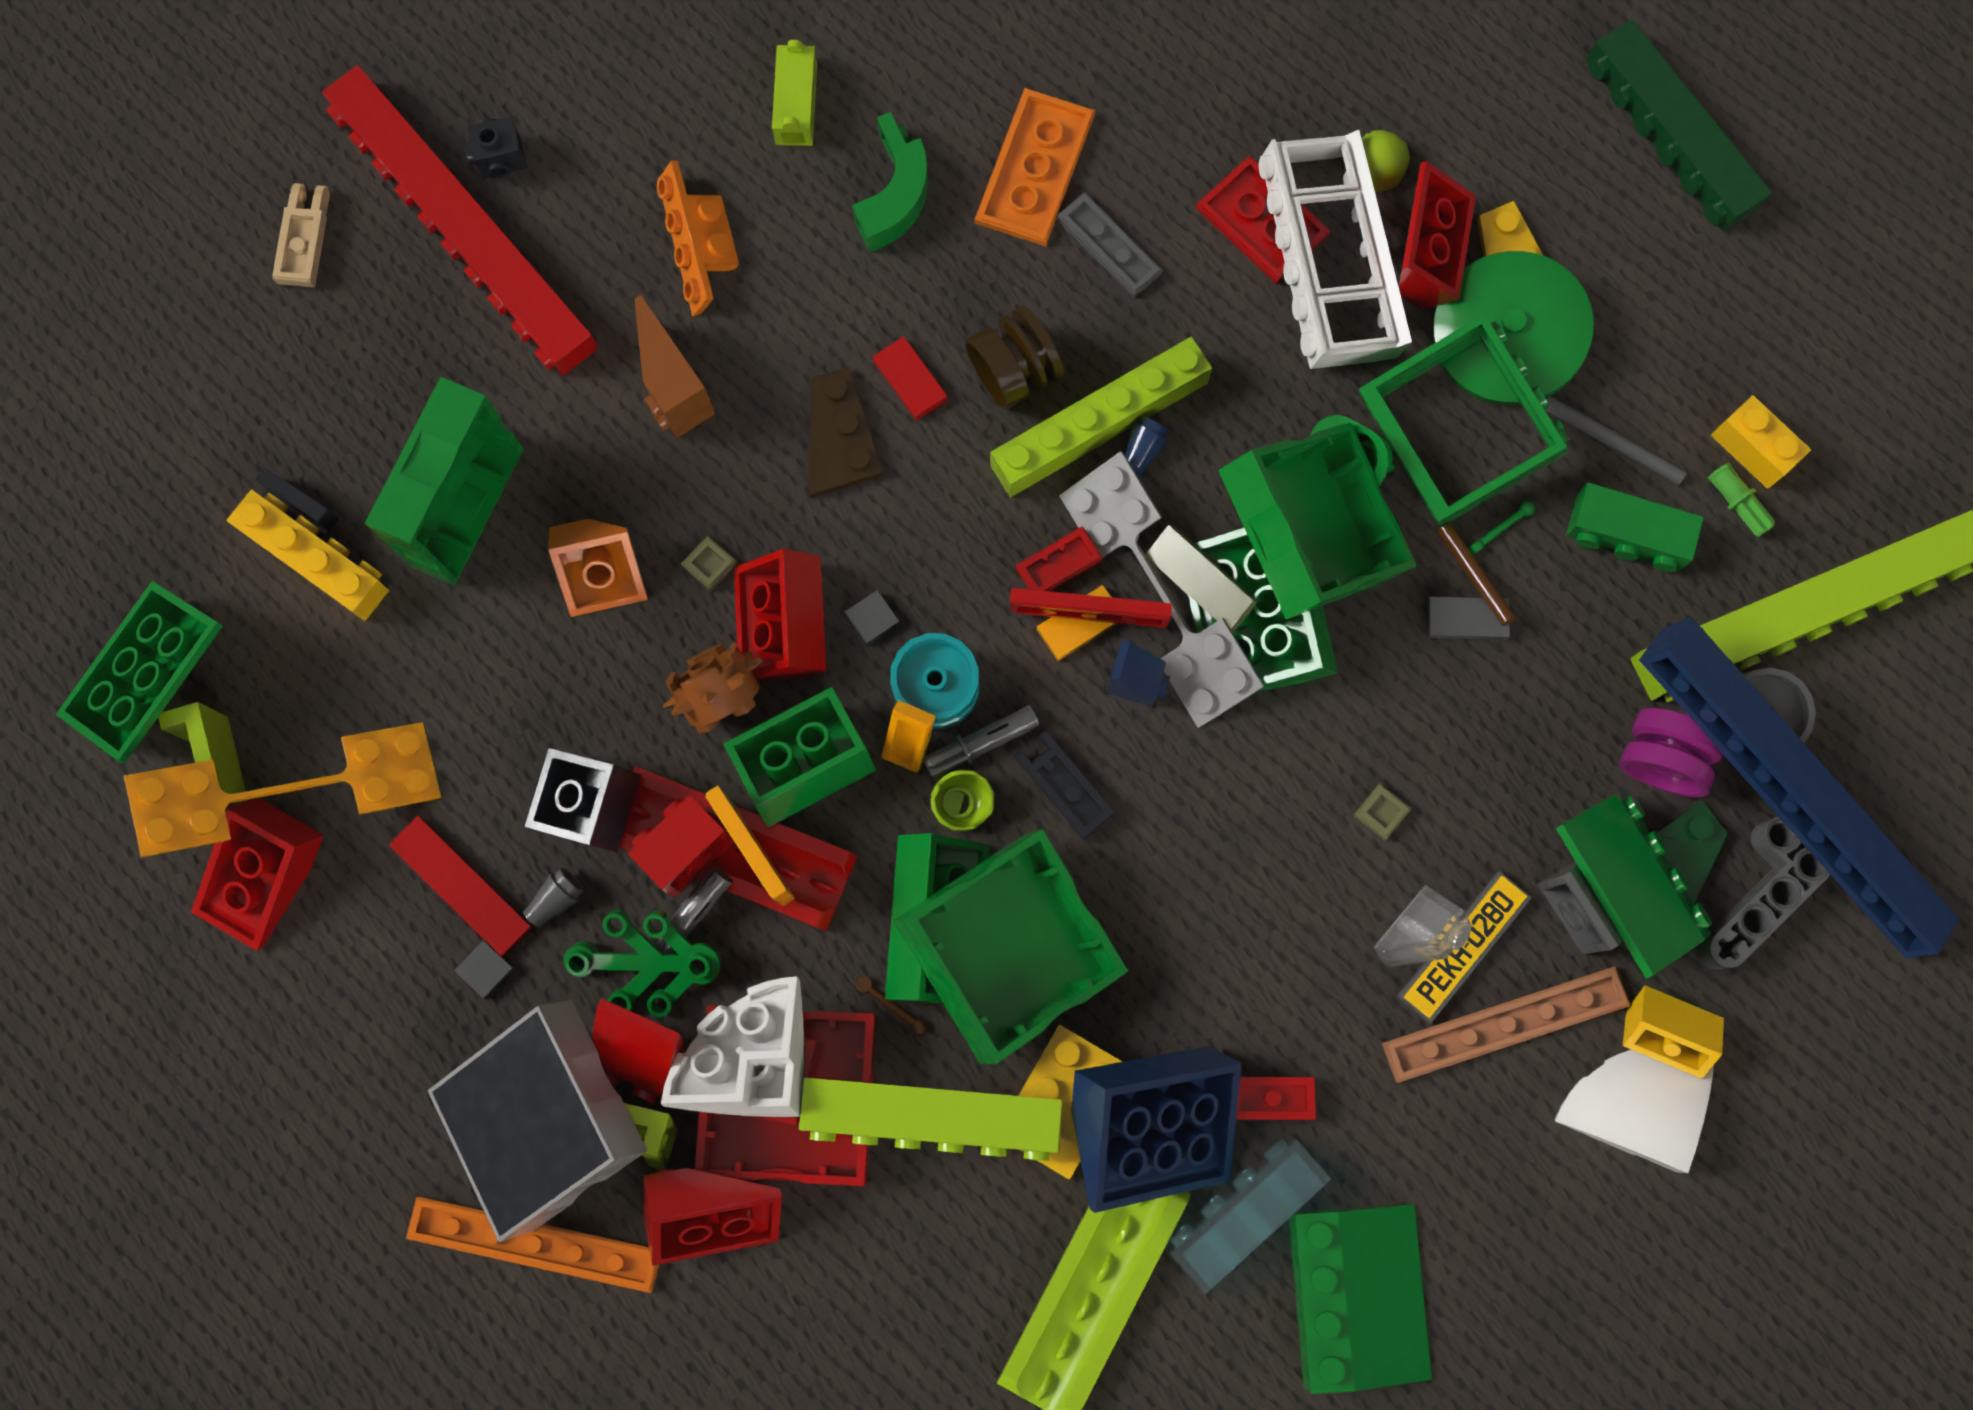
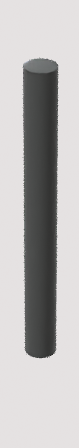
[1544,396,1687,485]

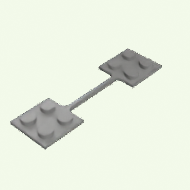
[1059,451,1265,728]

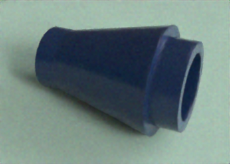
[1125,417,1169,478]

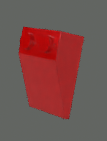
[191,798,324,951]
[591,998,686,1106]
[644,1168,782,1266]

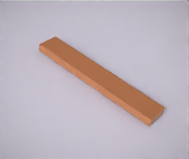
[1382,966,1631,1083]

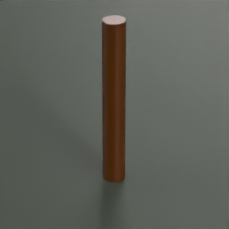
[1437,523,1516,626]

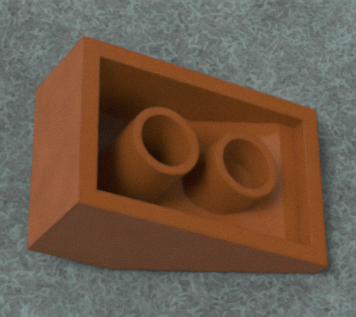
[634,295,715,439]

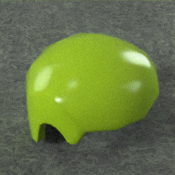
[1362,130,1410,192]
[930,770,994,831]

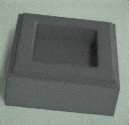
[845,590,900,646]
[454,940,515,999]

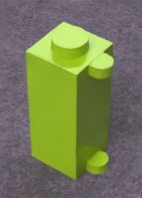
[772,40,817,146]

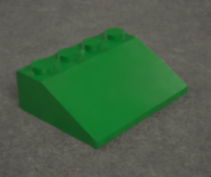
[1188,528,1338,692]
[55,581,223,764]
[1556,789,1712,979]
[1288,1204,1432,1394]

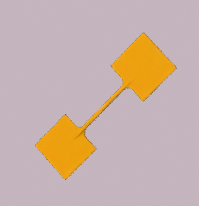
[124,722,441,858]

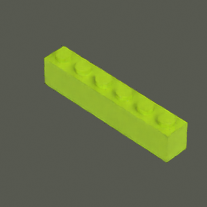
[990,336,1212,498]
[799,1078,1063,1161]

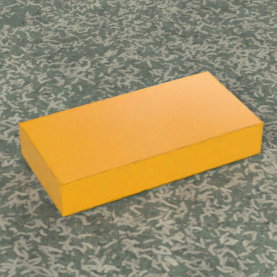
[1036,585,1117,661]
[881,700,936,773]

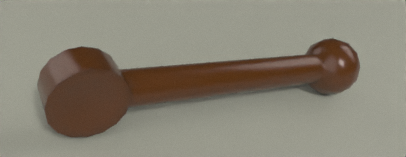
[856,977,928,1035]

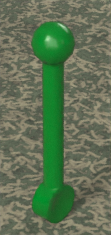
[1468,501,1535,555]

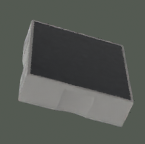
[428,1000,647,1242]

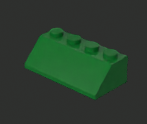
[885,833,990,1005]

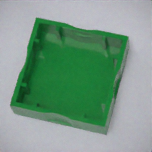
[365,377,524,586]
[1218,422,1417,620]
[893,829,1128,1064]

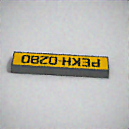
[1396,871,1532,1024]

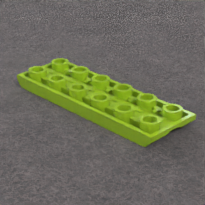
[997,1192,1191,1410]

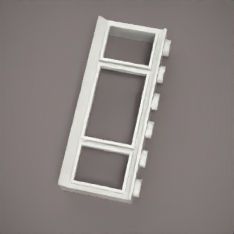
[1259,130,1412,369]

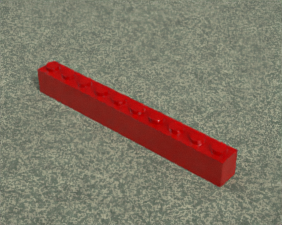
[322,65,598,376]

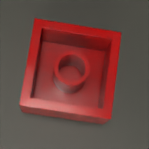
[627,795,734,898]

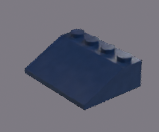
[1071,1046,1242,1213]

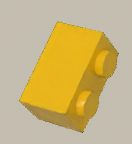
[1711,395,1811,489]
[1623,985,1724,1079]

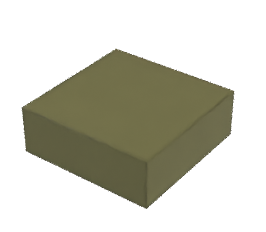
[681,536,737,592]
[1353,783,1411,841]

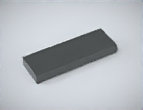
[1057,192,1163,298]

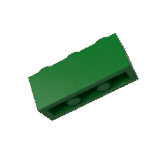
[1566,483,1704,572]

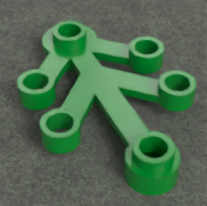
[564,909,721,1018]

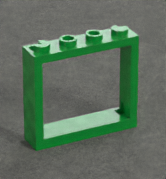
[1358,313,1570,527]

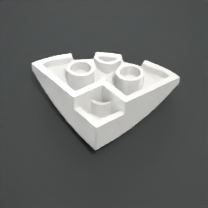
[661,976,804,1117]
[1555,1050,1714,1173]

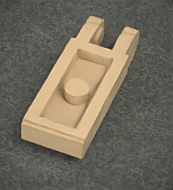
[272,183,330,288]

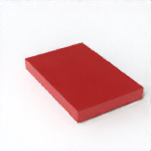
[1196,155,1331,284]

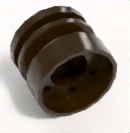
[964,305,1064,410]

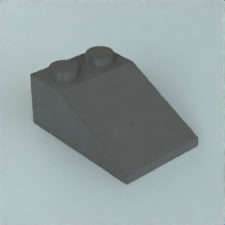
[1537,861,1623,954]

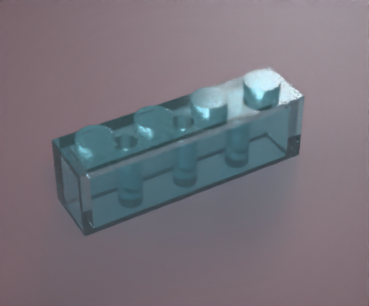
[1168,1139,1331,1294]

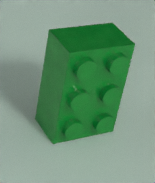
[724,687,876,828]

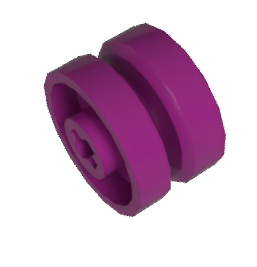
[1619,708,1723,798]

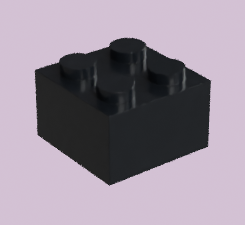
[525,748,641,853]

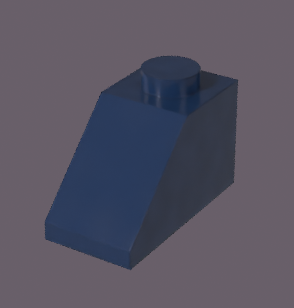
[1107,639,1170,707]

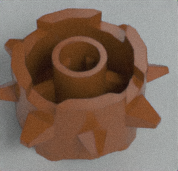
[663,642,763,733]

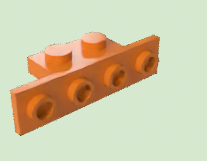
[657,160,739,317]

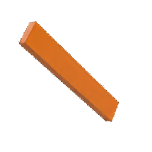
[406,1196,659,1293]

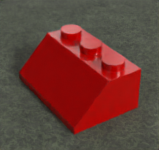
[1399,161,1476,310]
[734,549,826,681]

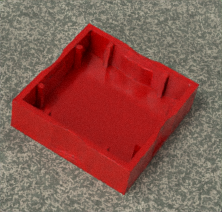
[695,1005,877,1186]

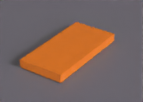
[975,88,1095,247]

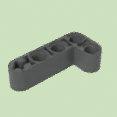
[1697,817,1830,970]

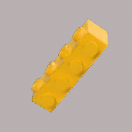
[226,489,390,621]

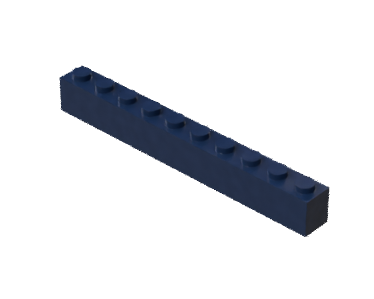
[1639,617,1959,959]

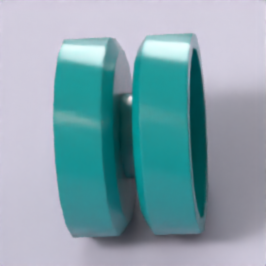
[890,633,979,730]

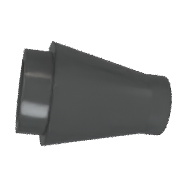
[523,868,584,928]

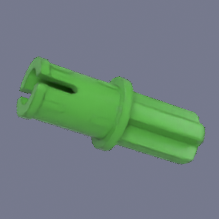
[1708,463,1775,536]

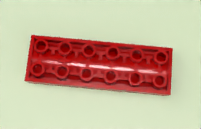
[619,767,858,932]

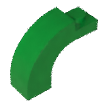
[852,112,928,253]

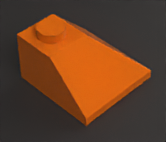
[548,519,648,617]

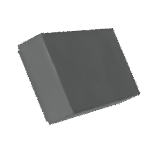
[1427,597,1510,640]

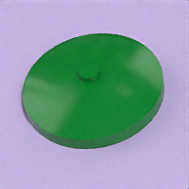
[1433,251,1594,406]

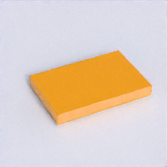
[705,785,795,906]

